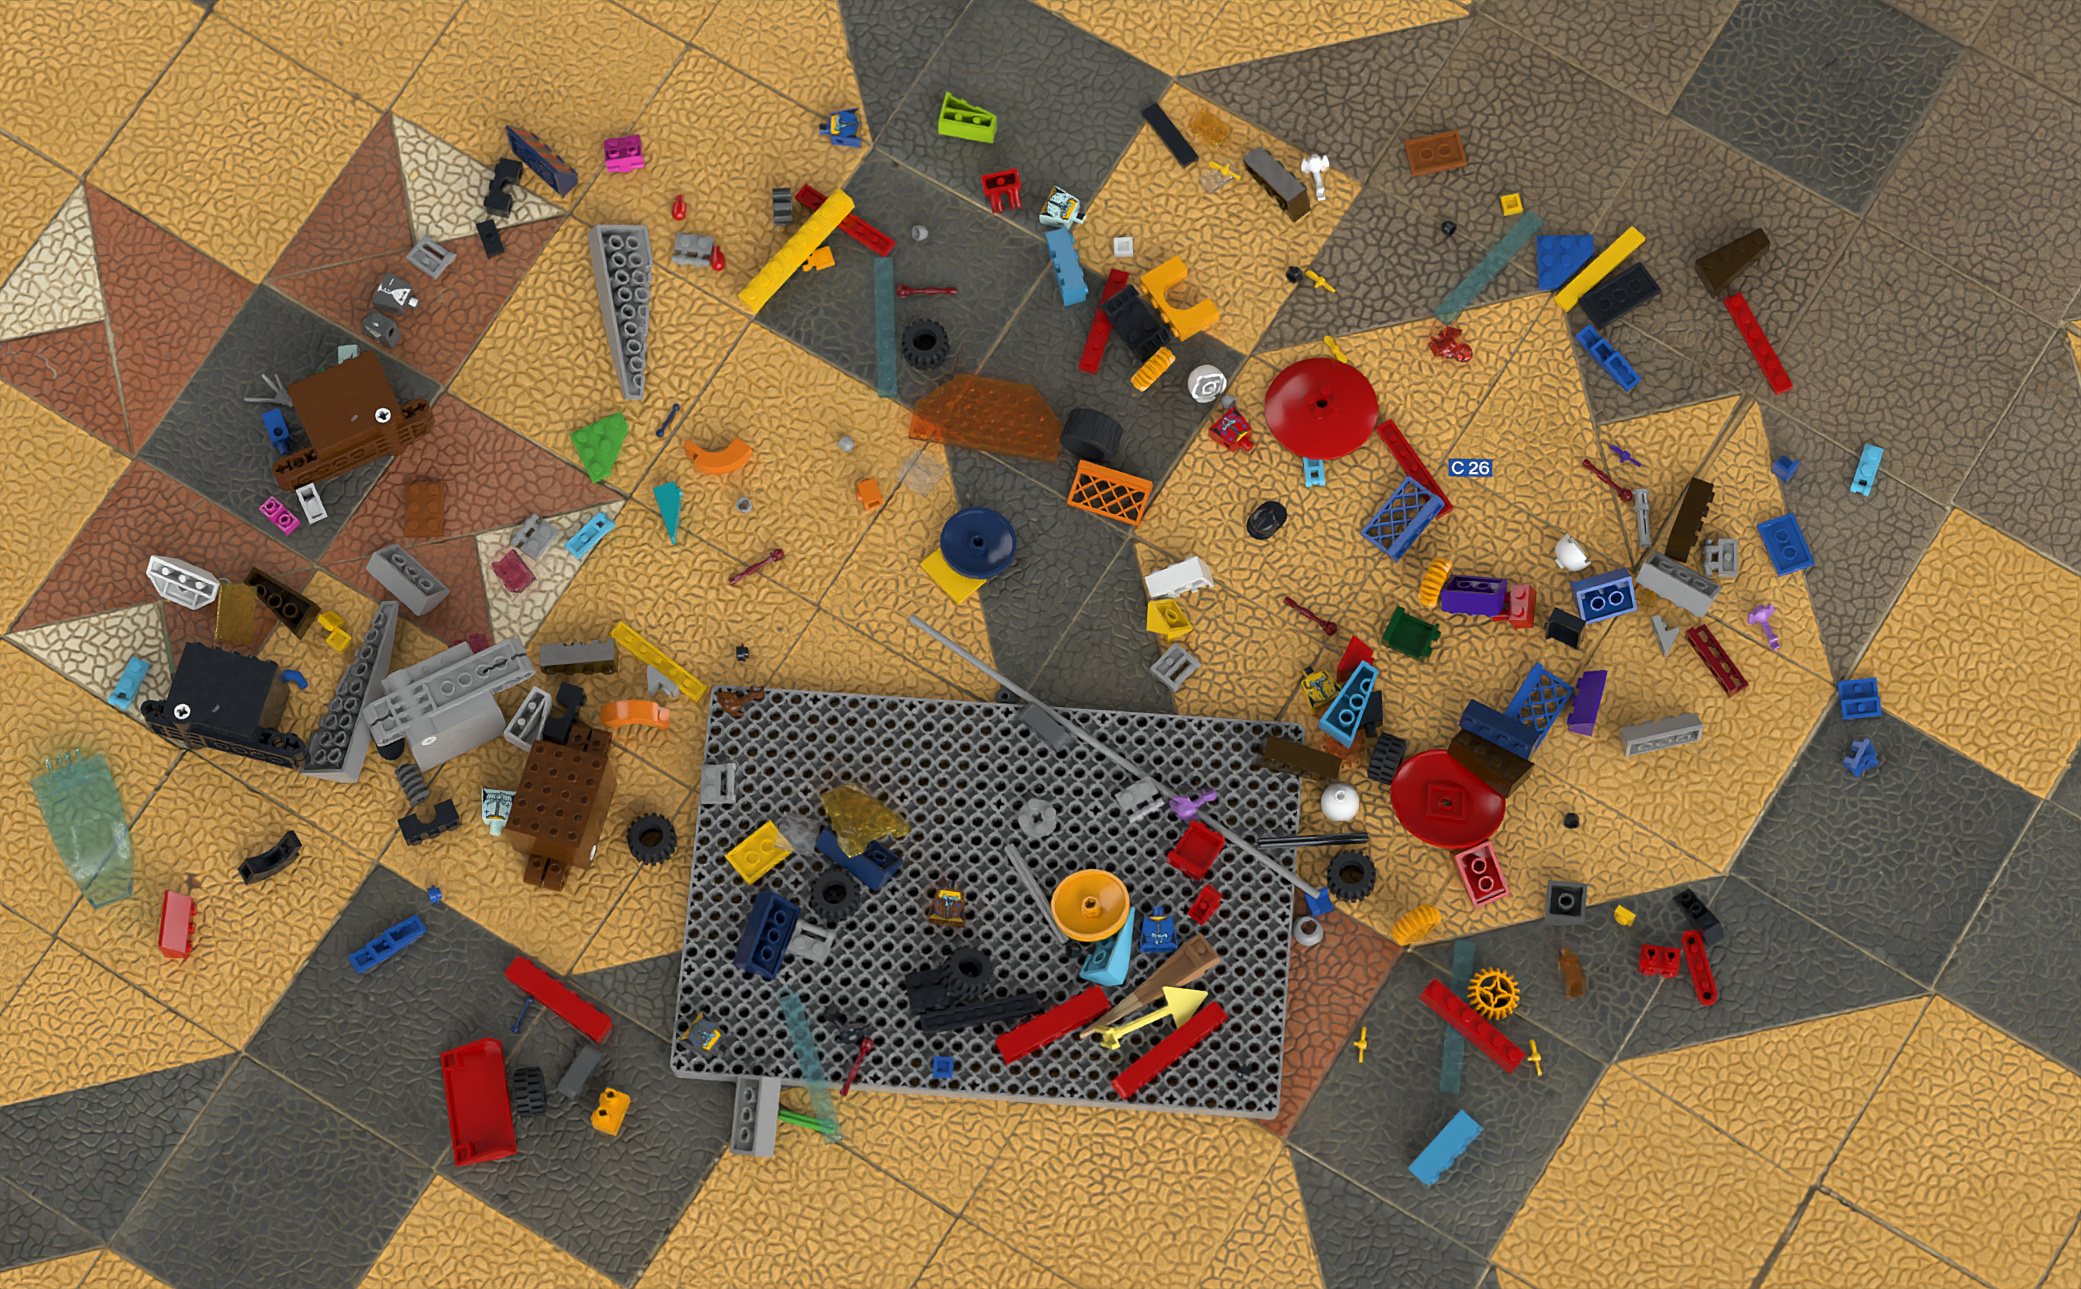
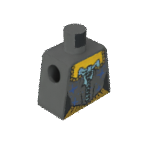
[680,1011,730,1059]

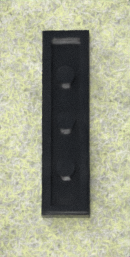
[1141,102,1199,169]

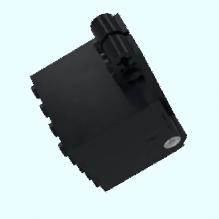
[140,641,311,771]

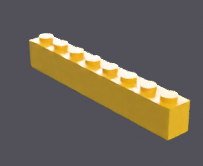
[738,188,855,314]

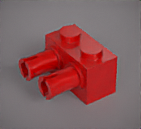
[981,168,1022,214]
[1492,584,1537,629]
[1638,944,1681,978]

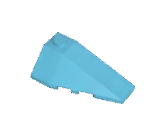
[1079,906,1135,986]

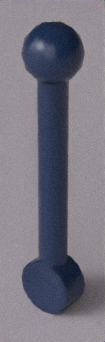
[656,403,680,438]
[511,996,533,1034]

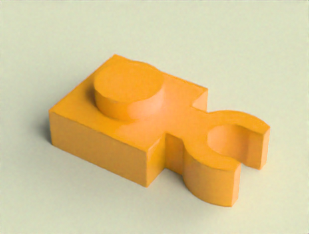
[803,246,835,271]

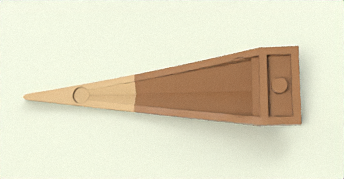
[1080,933,1221,1038]

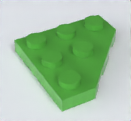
[569,411,629,484]

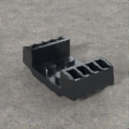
[1098,284,1172,363]

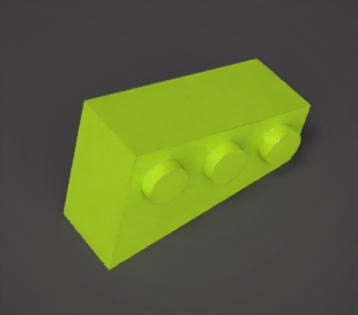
[938,92,997,143]

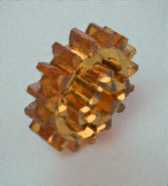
[1323,732,1365,769]

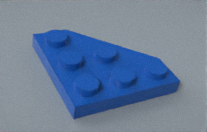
[1537,235,1594,290]

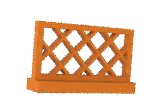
[1067,459,1154,527]

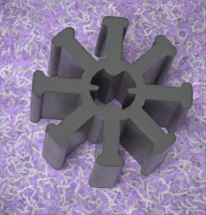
[772,188,792,226]

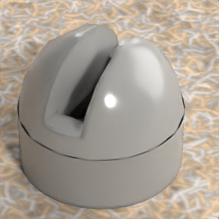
[912,225,928,241]
[1221,395,1237,411]
[837,435,854,452]
[736,497,753,513]

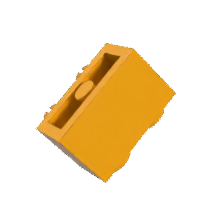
[591,1087,631,1136]

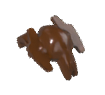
[717,686,765,717]

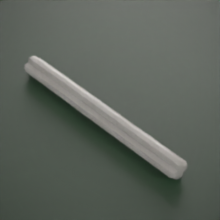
[1004,844,1070,944]

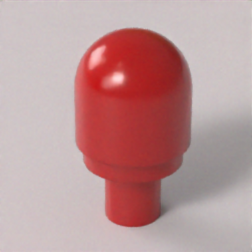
[671,194,687,221]
[710,246,726,271]

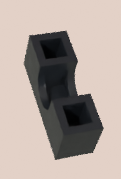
[483,157,524,219]
[542,682,587,746]
[397,798,462,846]

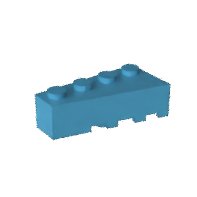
[1045,227,1088,306]
[1317,660,1378,748]
[1408,1109,1484,1186]

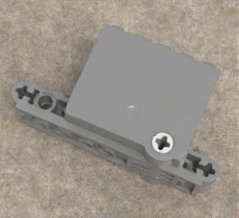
[362,638,536,772]

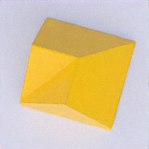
[1147,598,1193,644]

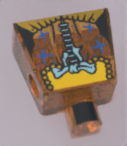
[928,880,966,928]
[1558,948,1586,999]

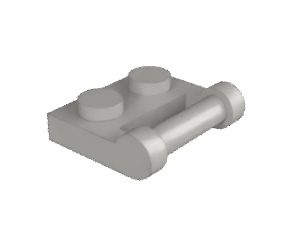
[406,234,456,280]
[1150,642,1201,693]
[701,763,737,804]
[787,918,836,965]

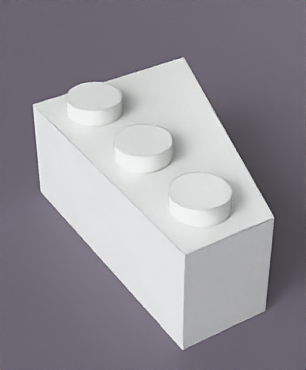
[503,686,553,753]

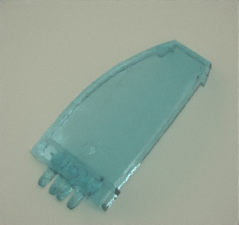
[30,748,133,910]

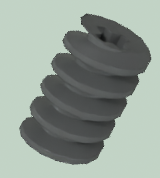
[394,764,431,806]

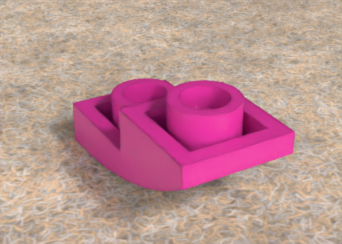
[259,496,301,536]

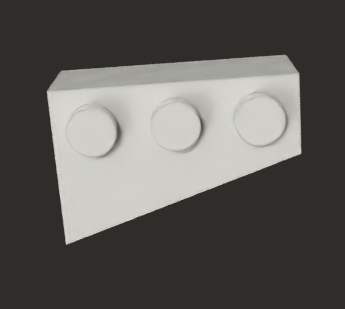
[1145,556,1215,601]

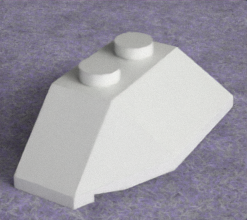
[146,555,220,610]

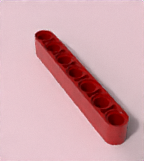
[1110,1001,1228,1100]

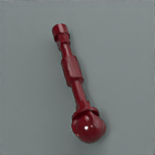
[896,284,956,298]
[1582,458,1632,502]
[728,548,784,585]
[1283,596,1337,636]
[839,1037,873,1097]

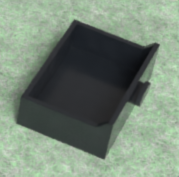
[1543,607,1587,650]

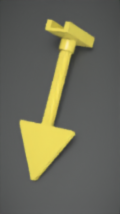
[1095,986,1208,1049]

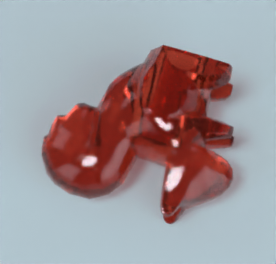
[1428,326,1473,363]

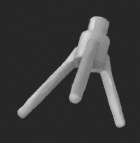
[244,374,294,408]

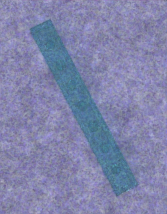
[1433,210,1544,327]
[874,257,897,398]
[1439,940,1475,1095]
[779,993,844,1145]

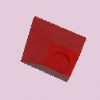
[1336,635,1375,683]

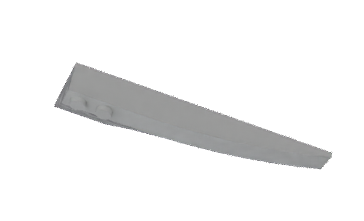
[587,225,653,400]
[300,601,399,783]

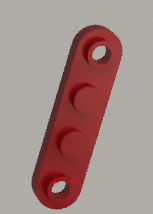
[1681,930,1718,1006]

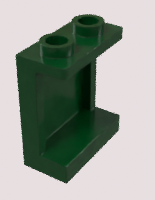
[1381,606,1441,663]

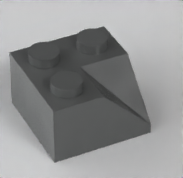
[1544,880,1588,926]

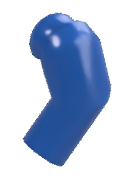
[283,669,309,690]

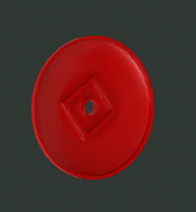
[1264,357,1378,460]
[1390,749,1506,849]

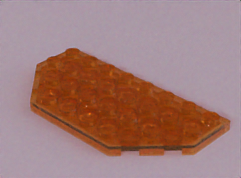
[908,373,1064,463]

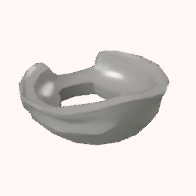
[1292,916,1323,946]

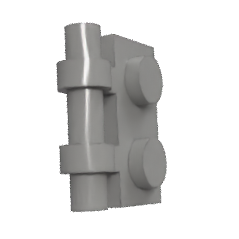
[672,232,715,268]
[510,513,559,561]
[1703,539,1738,578]
[1115,776,1165,824]

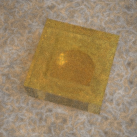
[1635,588,1660,608]

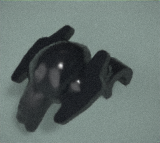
[824,1007,870,1045]

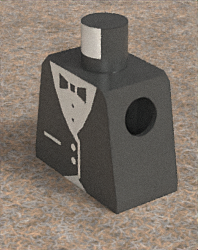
[372,272,420,316]
[362,310,402,350]

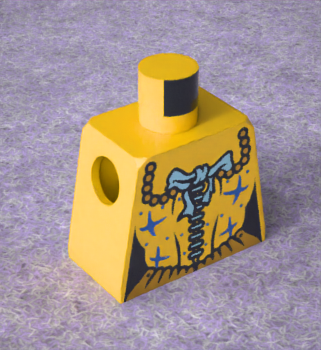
[1301,666,1342,715]

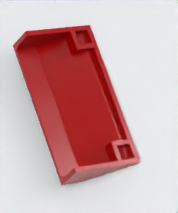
[440,1037,517,1167]

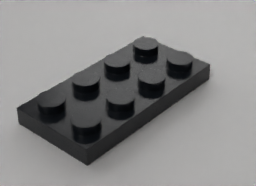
[1578,261,1661,331]

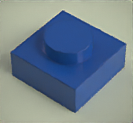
[933,1057,954,1078]

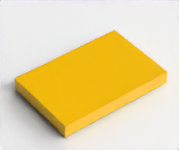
[920,547,986,605]
[725,820,795,886]

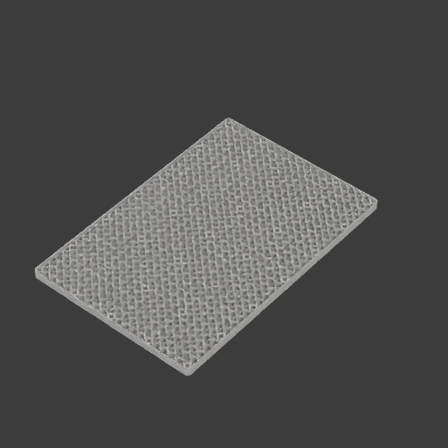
[670,685,1305,1119]

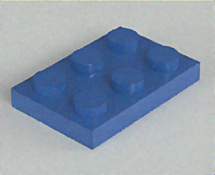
[1756,512,1815,578]

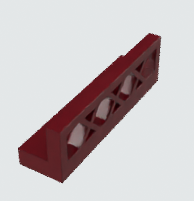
[1685,624,1749,698]

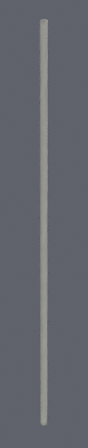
[909,614,1320,899]

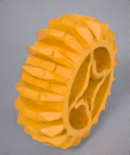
[1131,347,1175,392]
[1418,556,1453,608]
[1390,903,1441,946]
[1467,967,1520,1020]

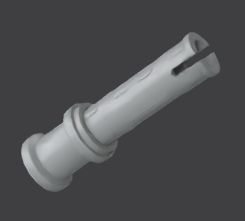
[1632,489,1651,548]

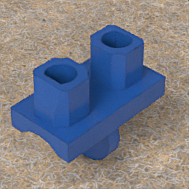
[1843,738,1878,778]

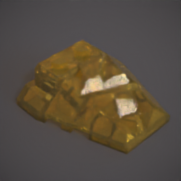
[821,781,912,859]

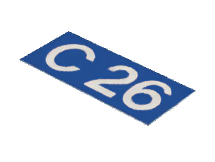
[1449,459,1492,477]

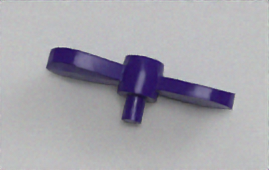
[1610,445,1641,467]

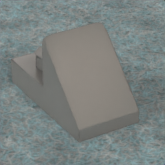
[295,482,328,524]
[1651,614,1680,657]
[647,664,680,698]

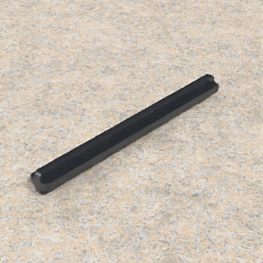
[1257,832,1369,849]

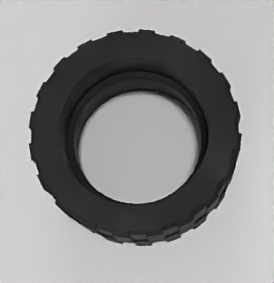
[1060,408,1123,463]

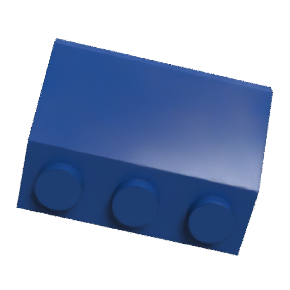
[1570,567,1638,625]

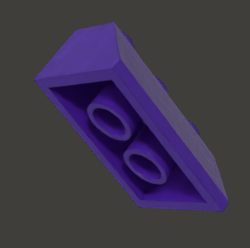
[1441,574,1508,617]
[1567,670,1608,736]

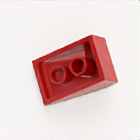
[1449,840,1511,909]

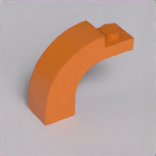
[683,437,753,475]
[600,700,670,729]

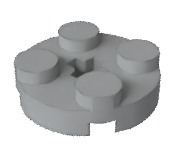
[1018,799,1057,839]

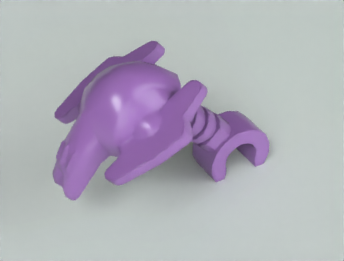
[1747,603,1780,650]
[1169,788,1217,821]

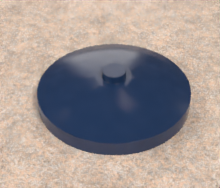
[940,507,1017,579]

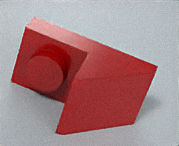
[1187,883,1223,926]

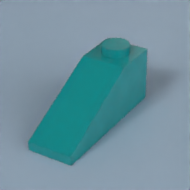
[653,481,684,545]

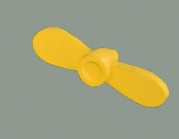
[1209,161,1241,179]
[1305,270,1335,293]
[1324,335,1347,363]
[1354,1026,1367,1063]
[1527,1039,1542,1076]

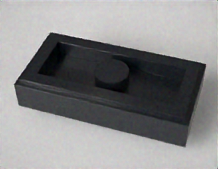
[476,219,505,258]

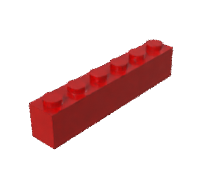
[504,955,613,1045]
[1419,978,1527,1074]
[995,985,1111,1065]

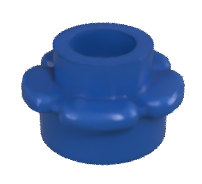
[427,885,442,903]

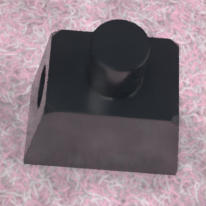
[1357,690,1383,738]

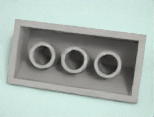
[365,543,450,617]
[1635,550,1722,618]
[1619,712,1703,757]
[730,1074,781,1157]

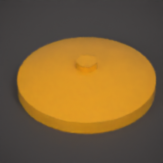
[1051,869,1130,942]

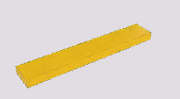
[1553,226,1645,313]
[608,621,708,703]

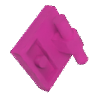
[603,135,645,173]

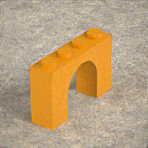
[1139,255,1219,342]

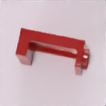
[1167,820,1225,882]

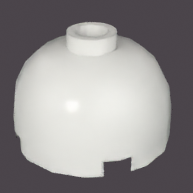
[1188,365,1226,402]
[1555,533,1592,572]
[1321,782,1360,822]

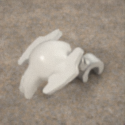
[1301,154,1329,201]

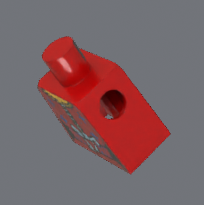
[1208,406,1255,452]

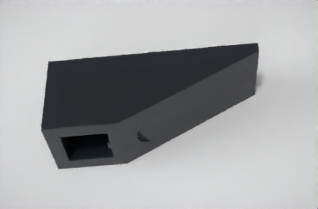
[1673,888,1724,947]

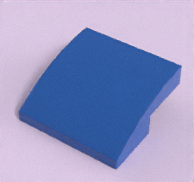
[1837,677,1882,720]

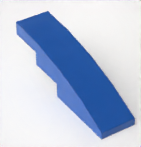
[1574,324,1642,392]
[348,915,427,974]

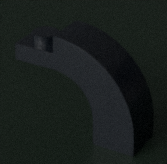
[237,830,302,885]

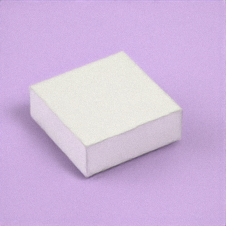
[1114,237,1133,257]

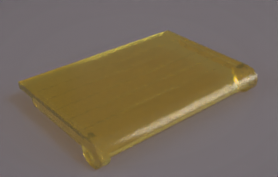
[215,582,257,643]

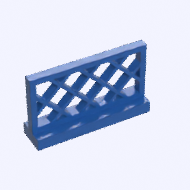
[1360,475,1445,563]
[1504,662,1575,752]

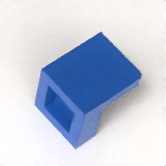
[1771,455,1800,483]
[1305,887,1333,918]

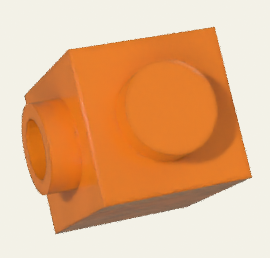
[855,478,883,511]

